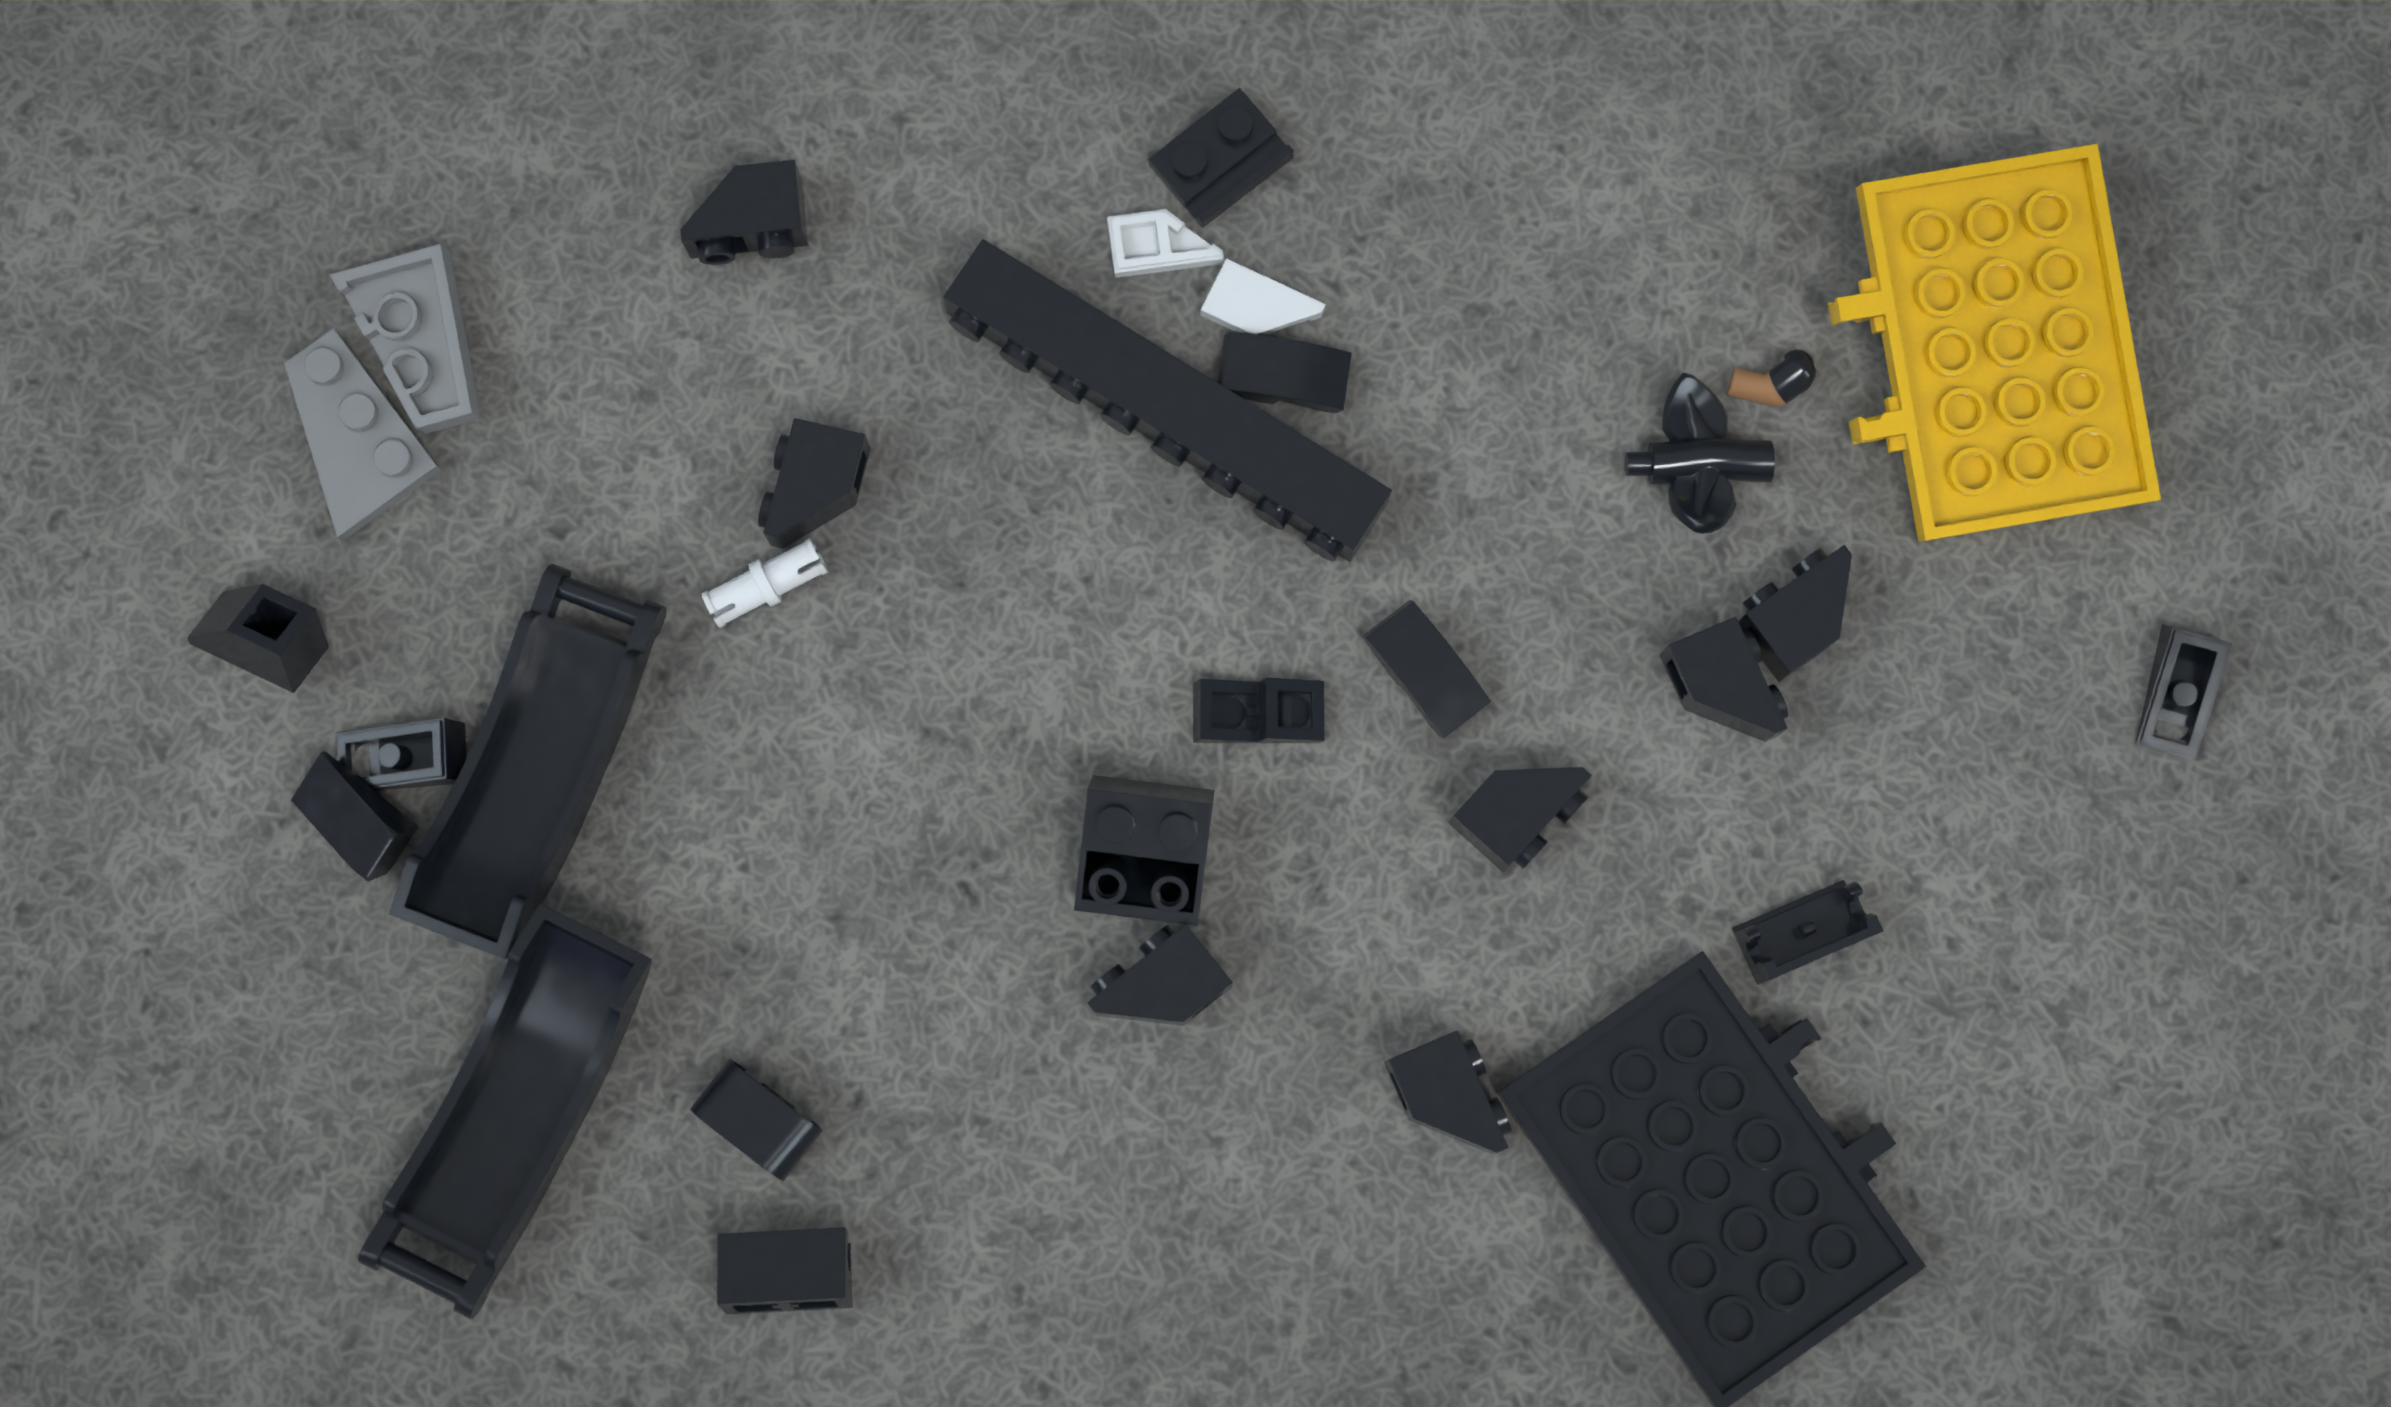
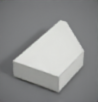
[1107,209,1224,278]
[1201,258,1326,336]

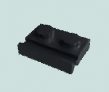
[1148,88,1294,228]

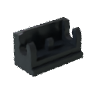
[1731,880,1884,985]
[717,1227,853,1315]

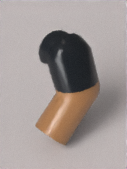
[1727,349,1816,407]

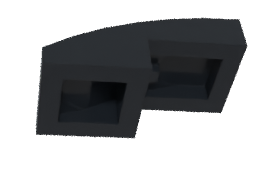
[1217,332,1352,413]
[1362,600,1491,738]
[1193,678,1325,743]

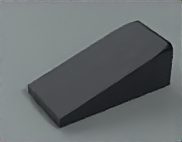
[2135,624,2233,760]
[336,718,467,791]
[291,751,418,881]

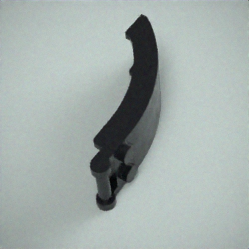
[389,564,667,959]
[358,903,652,1320]

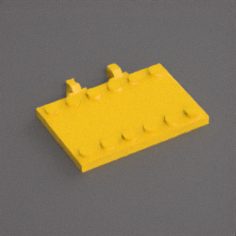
[1828,144,2161,543]

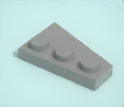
[330,244,482,434]
[284,328,441,542]

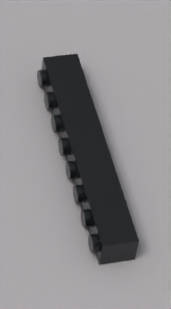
[943,239,1392,562]

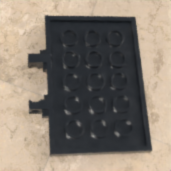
[1497,951,1926,1407]

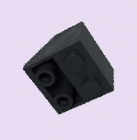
[1074,775,1215,926]

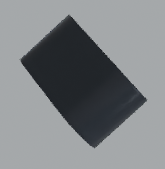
[690,1058,823,1181]

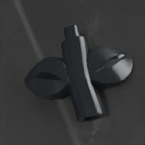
[1625,373,1775,534]

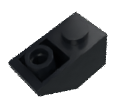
[680,159,808,265]
[758,418,871,549]
[1738,545,1852,682]
[187,584,329,693]
[1659,616,1788,742]
[1449,767,1592,872]
[1087,924,1233,1026]
[1384,1030,1512,1154]

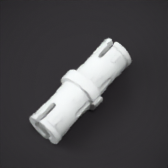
[702,538,828,628]

